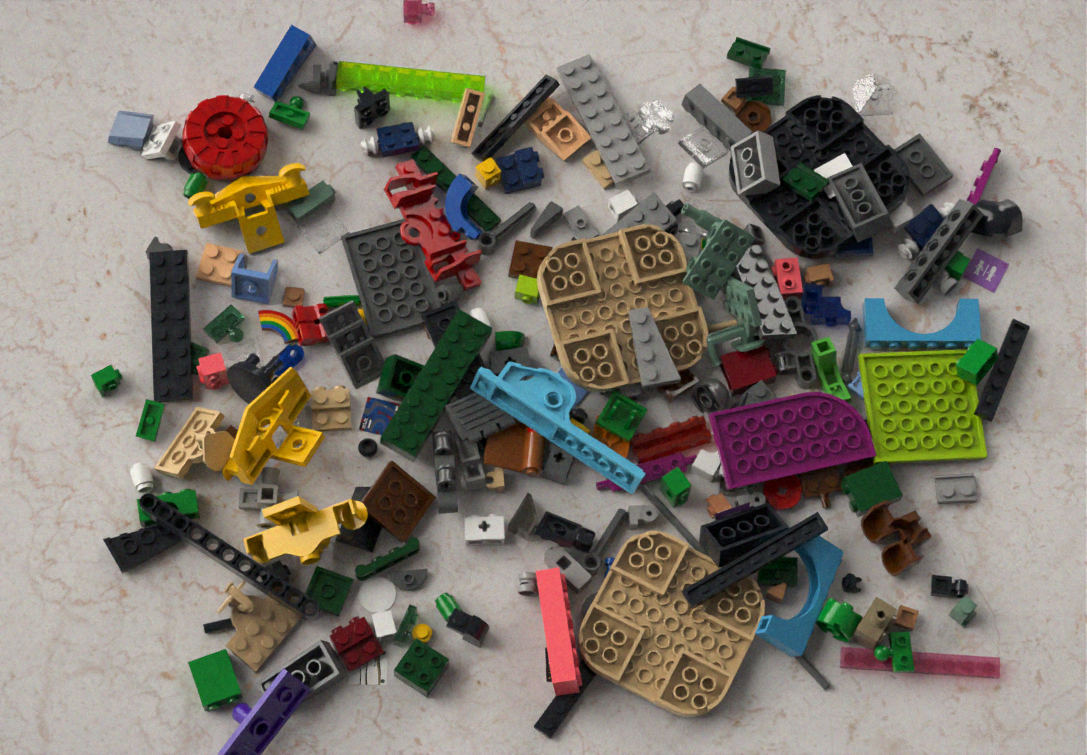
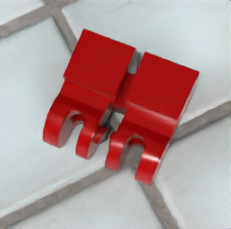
[291,303,329,347]

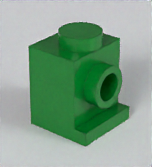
[91,365,123,397]

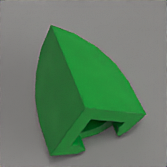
[495,331,525,351]

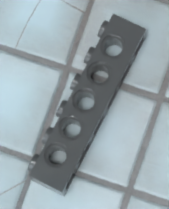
[894,199,984,304]

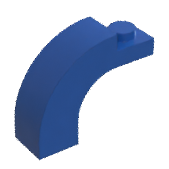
[445,173,483,240]

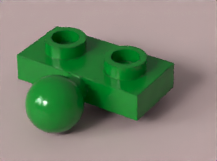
[269,96,310,130]
[874,632,915,673]

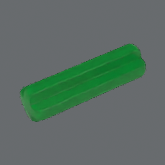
[323,295,361,307]

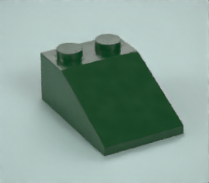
[376,354,424,402]

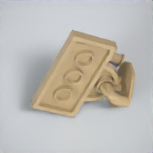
[154,407,235,479]
[216,581,307,672]

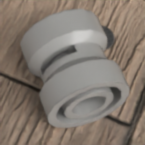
[934,269,958,295]
[518,572,538,596]

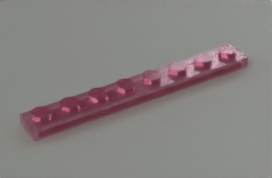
[840,647,1000,679]

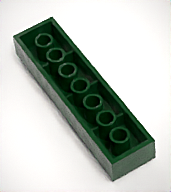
[380,309,492,462]

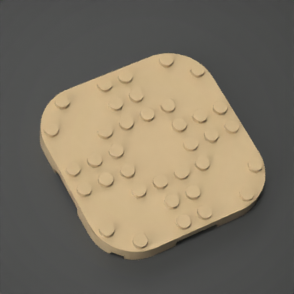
[537,224,708,392]
[578,531,765,717]

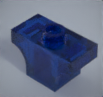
[811,297,851,327]

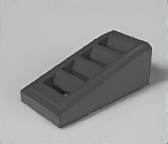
[530,201,563,239]

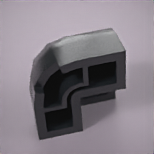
[971,199,1023,237]

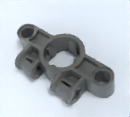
[771,297,818,389]
[432,430,458,514]

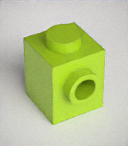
[515,275,541,304]

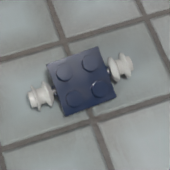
[360,122,436,157]
[898,202,955,259]

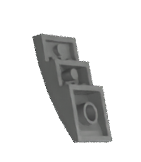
[318,301,385,389]

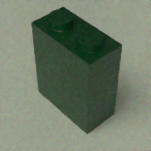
[841,461,903,518]

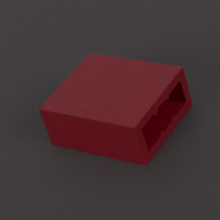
[720,345,778,396]

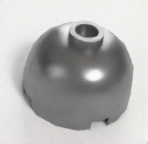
[691,378,730,417]

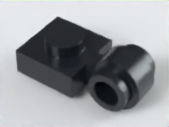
[930,575,969,598]

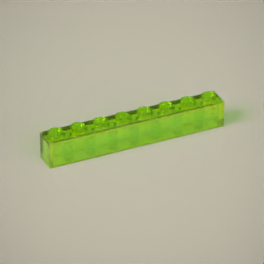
[336,61,486,104]

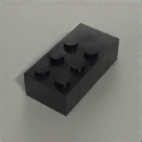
[699,502,789,568]

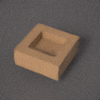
[721,86,747,112]
[283,287,305,308]
[894,605,919,631]

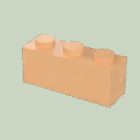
[450,88,485,147]

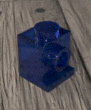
[801,283,823,314]

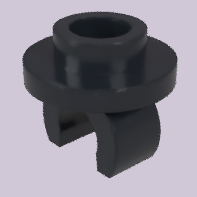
[841,573,862,593]

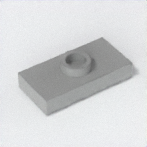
[563,205,599,240]

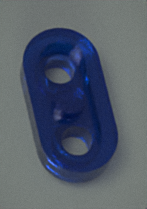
[274,344,304,376]

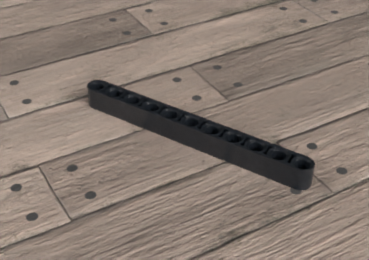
[139,493,320,622]

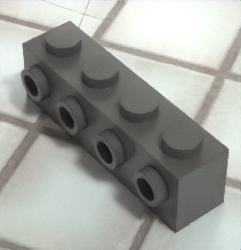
[681,84,752,151]

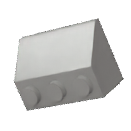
[731,131,780,196]

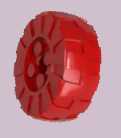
[182,95,268,181]

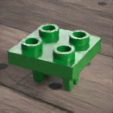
[595,390,648,443]

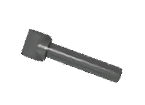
[477,202,537,255]
[581,509,628,577]

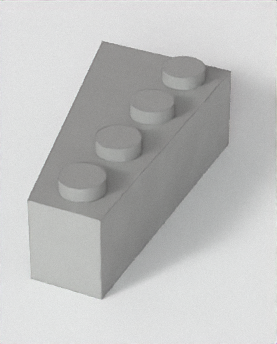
[628,307,681,389]

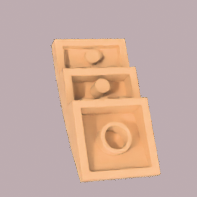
[524,97,591,161]

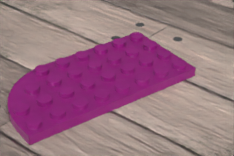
[708,392,876,490]

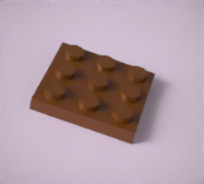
[361,461,436,543]

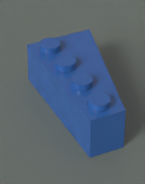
[253,24,317,102]

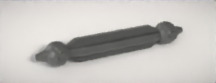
[840,318,862,386]

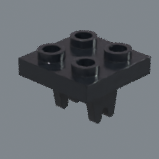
[354,86,390,129]

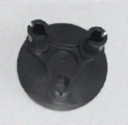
[227,353,283,404]

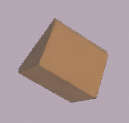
[766,583,787,605]

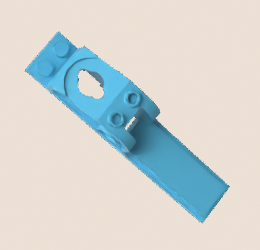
[470,361,646,495]

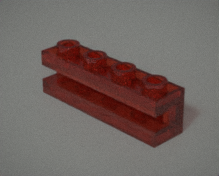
[630,415,712,465]

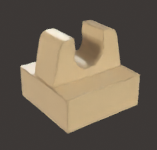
[486,468,505,493]

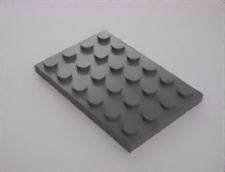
[341,219,441,339]

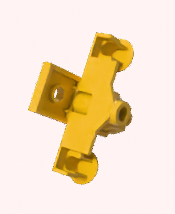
[243,496,368,565]

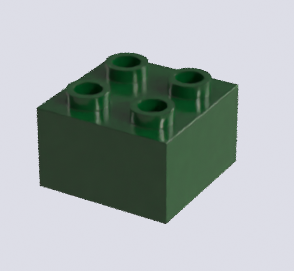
[394,638,450,697]

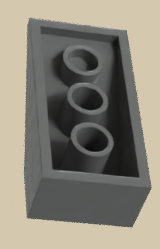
[827,163,893,242]
[256,640,348,703]

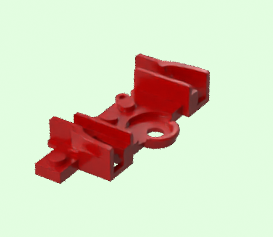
[384,159,482,291]

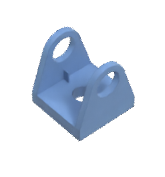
[231,253,278,305]

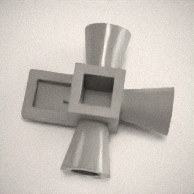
[238,467,299,529]

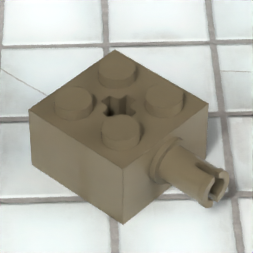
[851,597,897,652]

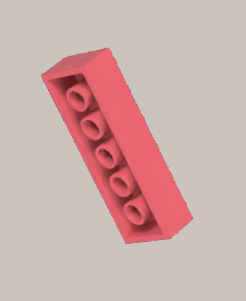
[536,567,582,696]

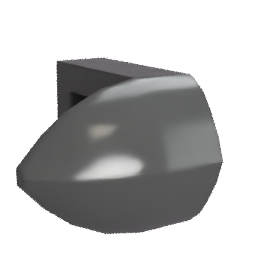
[299,65,325,92]

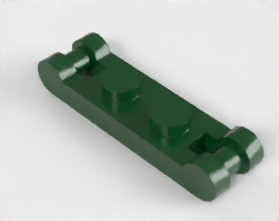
[355,537,420,581]

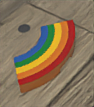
[258,310,298,344]

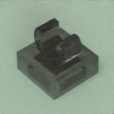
[719,476,739,497]

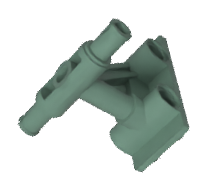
[681,203,755,300]

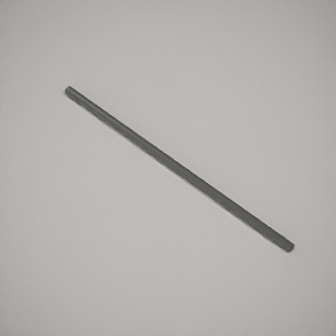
[639,484,830,690]

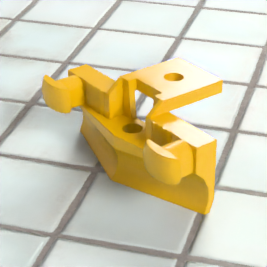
[188,163,309,254]
[222,367,325,485]

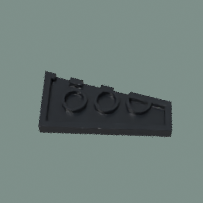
[103,523,186,574]

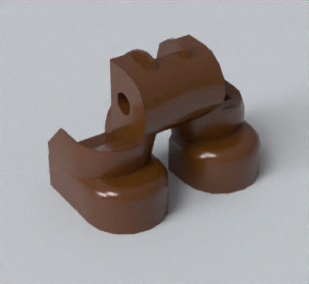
[861,500,932,576]

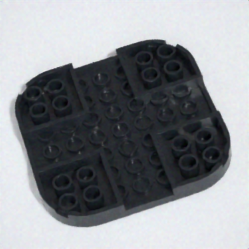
[729,95,910,259]

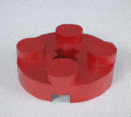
[763,475,802,511]

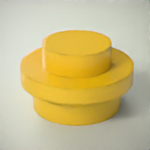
[412,624,432,643]

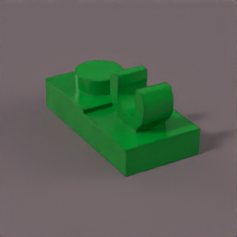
[136,399,166,442]

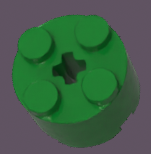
[815,598,863,643]

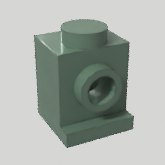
[949,595,977,628]

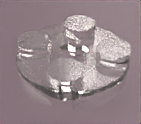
[637,100,675,135]

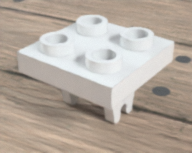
[141,121,183,161]

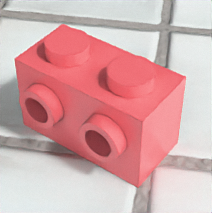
[771,257,803,301]
[196,352,229,390]

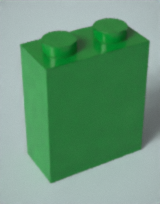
[188,649,243,712]

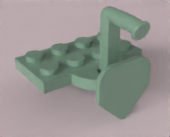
[706,276,768,367]

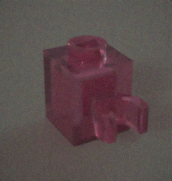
[403,0,435,25]

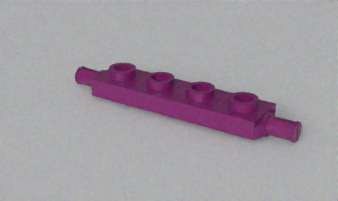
[967,148,1001,205]
[596,452,697,493]

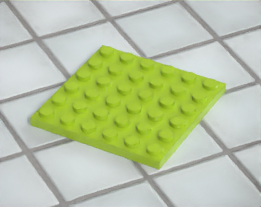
[858,349,988,465]

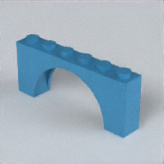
[863,298,981,350]
[755,536,844,657]

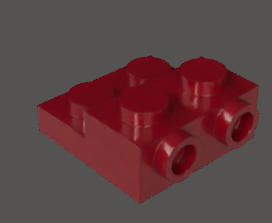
[329,616,384,673]

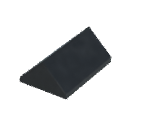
[336,487,382,553]

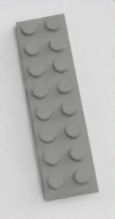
[556,54,650,187]

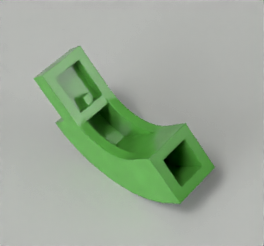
[811,337,851,403]

